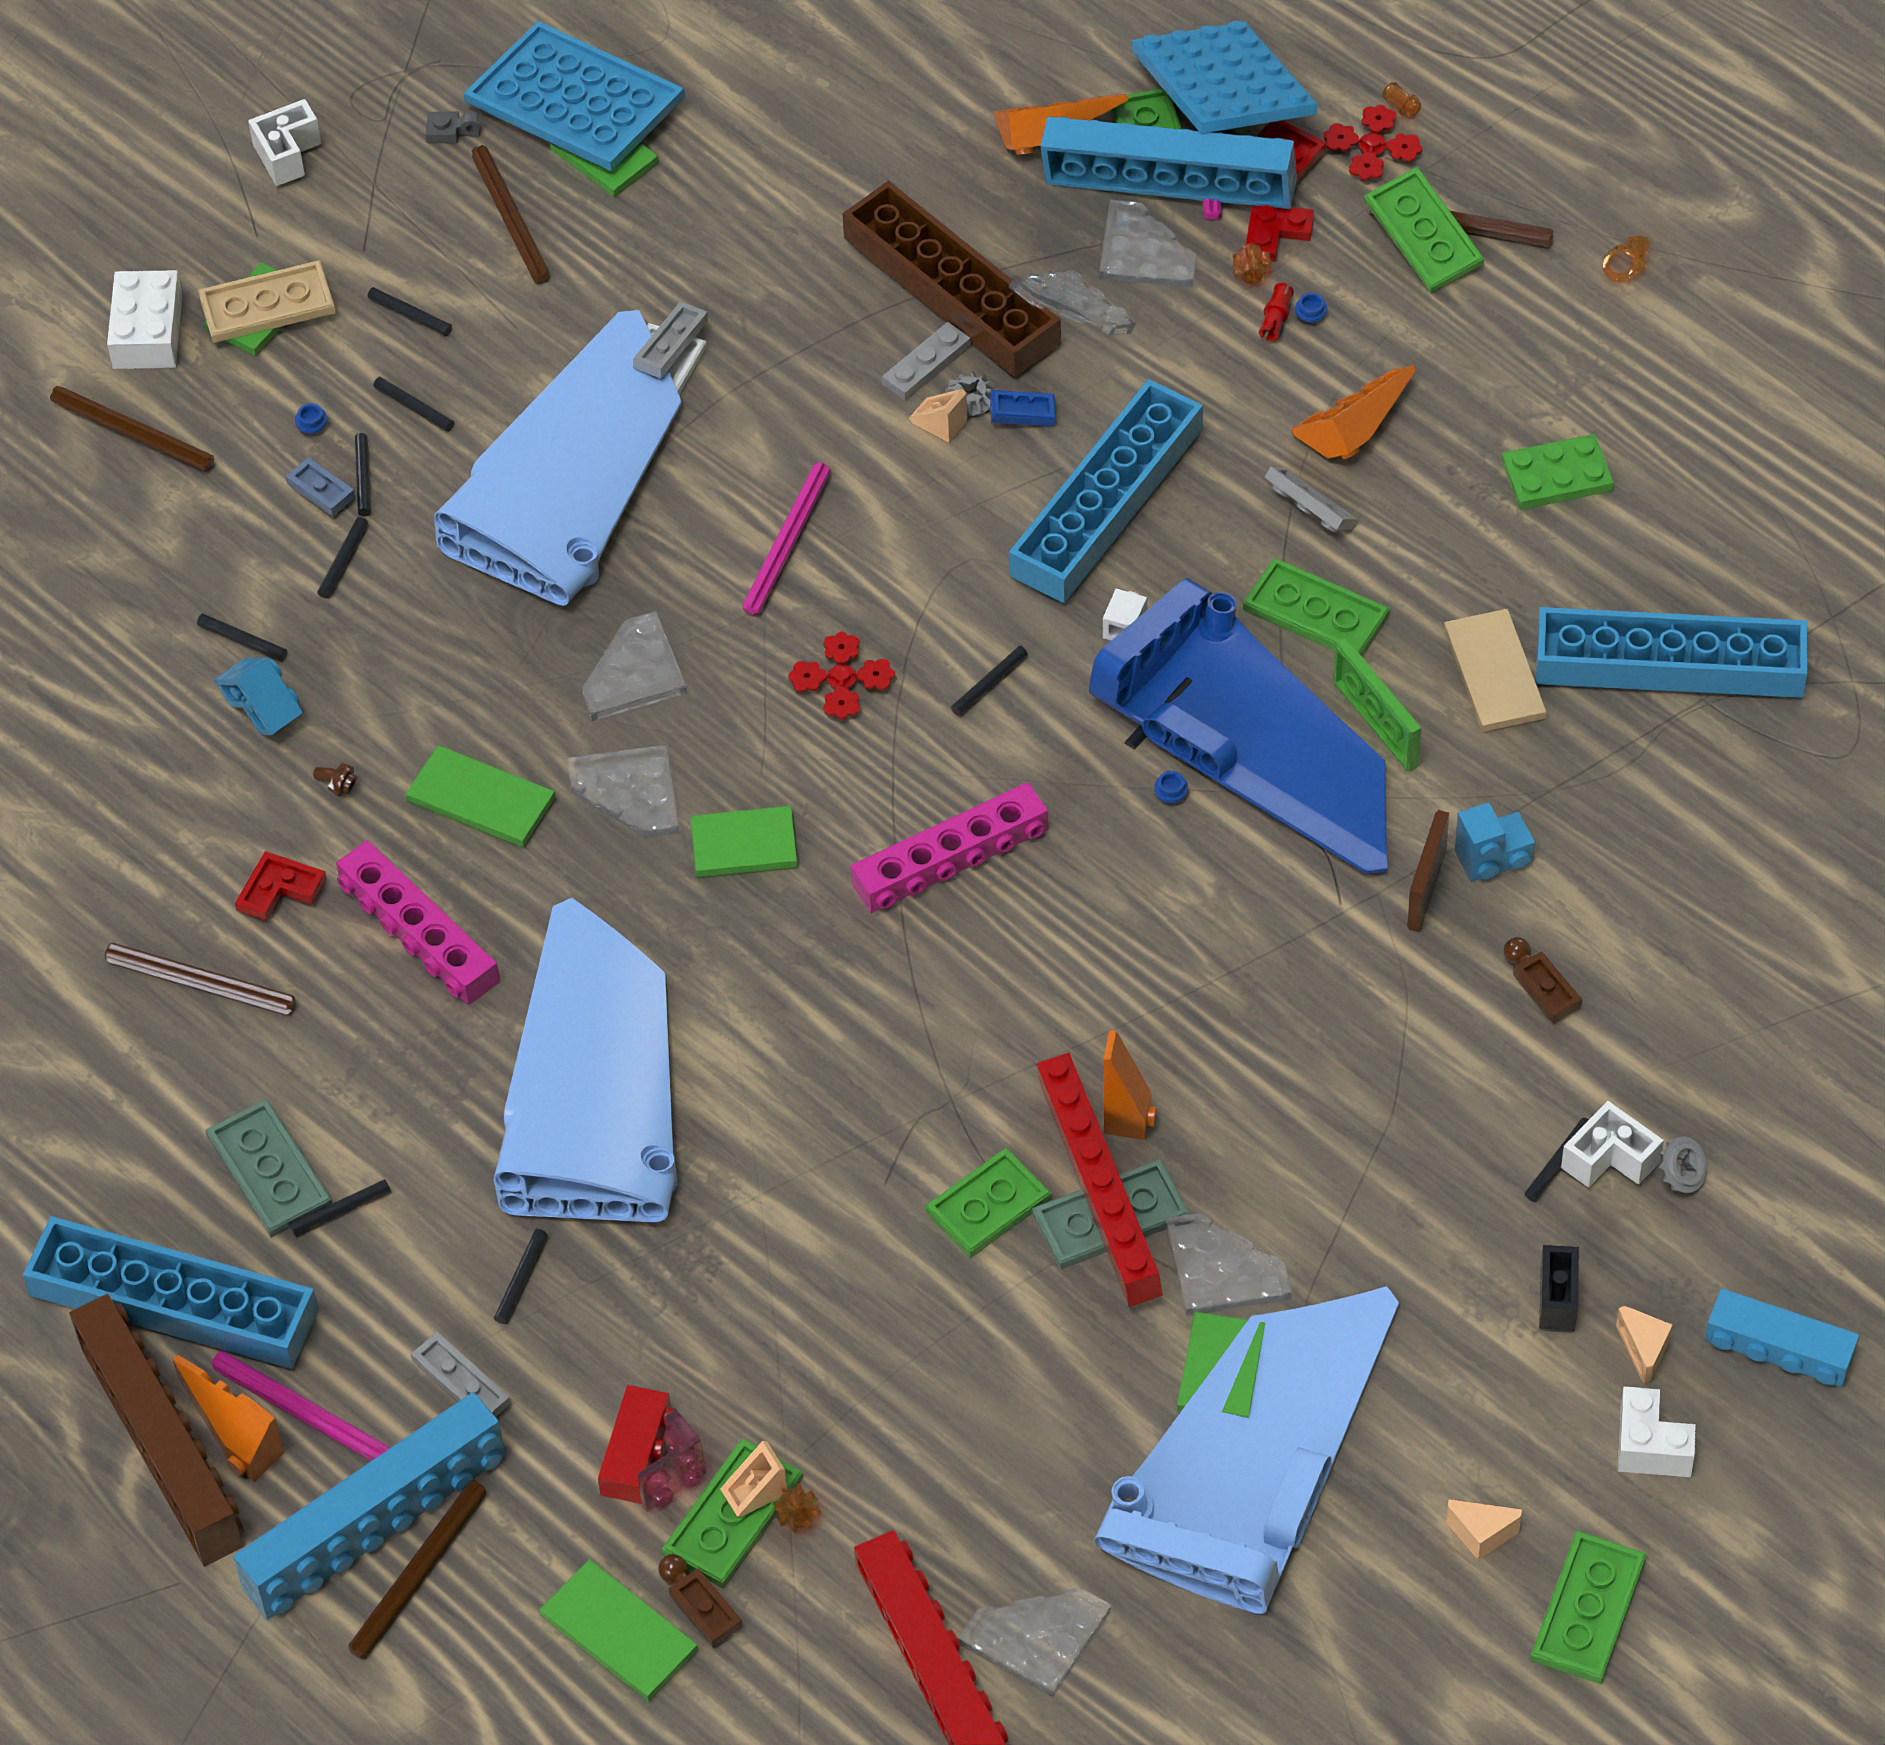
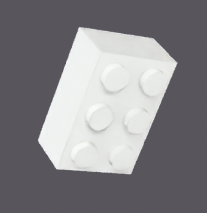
[107,270,183,369]

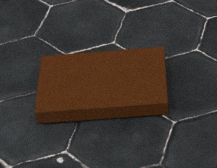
[1407,810,1449,932]

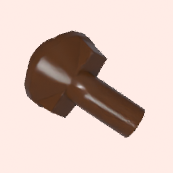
[313,763,357,797]

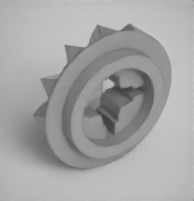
[945,371,995,416]
[1659,1137,1707,1194]

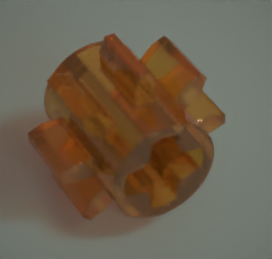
[1232,244,1271,284]
[773,1484,821,1533]

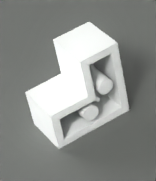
[248,99,321,186]
[1561,1101,1664,1188]
[1618,1387,1696,1477]

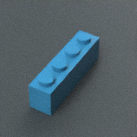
[1705,1288,1860,1387]

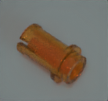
[1382,82,1421,118]

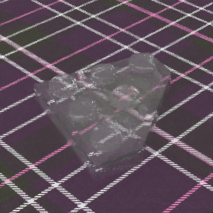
[1099,200,1197,287]
[1009,270,1136,336]
[582,611,687,721]
[567,745,679,838]
[1166,1213,1292,1316]
[958,1587,1111,1697]

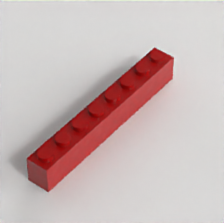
[1036,1052,1163,1307]
[854,1530,1008,1745]

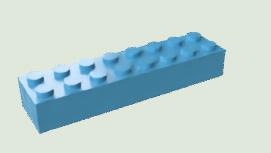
[1040,117,1297,209]
[1009,379,1203,604]
[1536,607,1807,698]
[23,1216,319,1369]
[233,1391,506,1620]

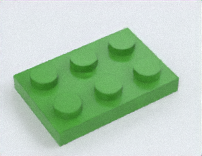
[1501,434,1614,510]

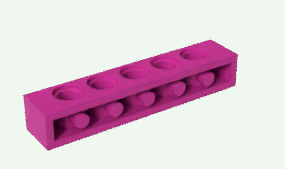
[850,782,1049,913]
[336,840,500,1005]

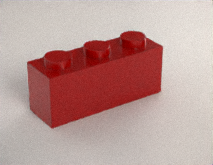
[598,1385,675,1504]

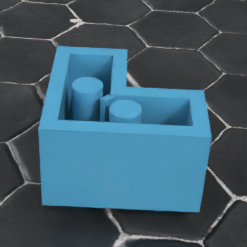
[214,657,303,735]
[1454,802,1535,882]

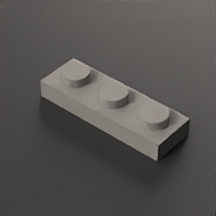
[633,302,708,378]
[882,322,971,401]
[1264,466,1358,532]
[411,1332,511,1417]

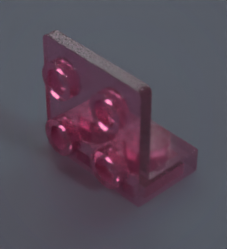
[637,1409,706,1512]

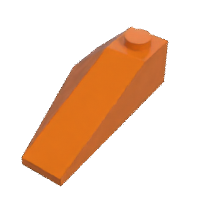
[994,94,1128,155]
[1291,364,1416,459]
[1103,1030,1157,1140]
[172,1354,285,1482]

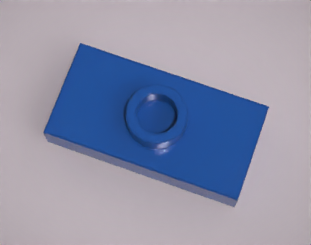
[989,390,1056,426]

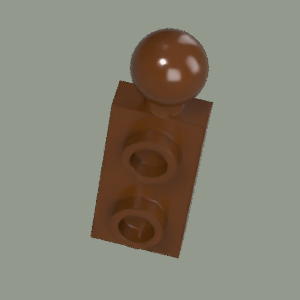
[1504,937,1582,1023]
[658,1554,743,1647]

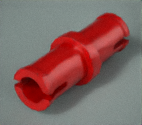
[1259,282,1294,341]

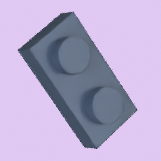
[286,457,355,517]

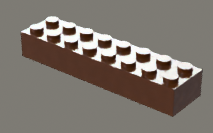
[842,180,1061,378]
[69,1293,245,1567]

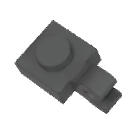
[425,111,481,143]

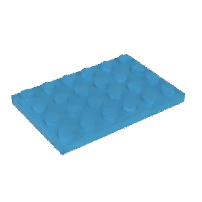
[464,21,685,171]
[1131,21,1317,134]

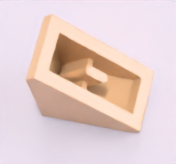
[908,389,967,443]
[1616,1306,1673,1385]
[720,1441,787,1517]
[1446,1499,1522,1560]

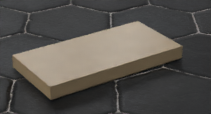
[198,260,336,343]
[1444,608,1546,732]

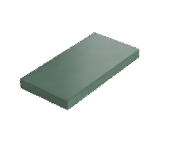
[205,1099,332,1238]
[1032,1159,1190,1270]

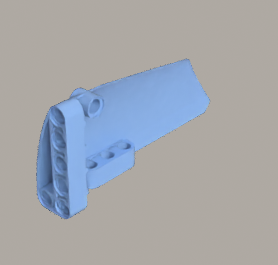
[434,310,682,606]
[494,898,678,1222]
[1095,1286,1399,1614]

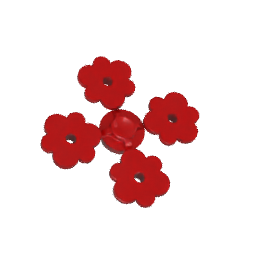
[1323,104,1422,181]
[788,631,895,720]

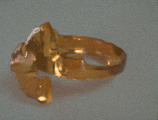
[1602,234,1650,283]

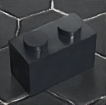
[1539,1245,1579,1331]

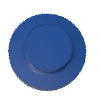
[1295,293,1327,323]
[295,403,327,434]
[1155,771,1188,803]

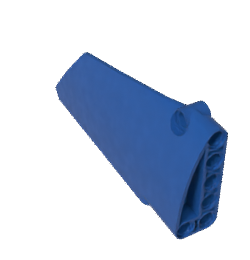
[1089,578,1388,874]

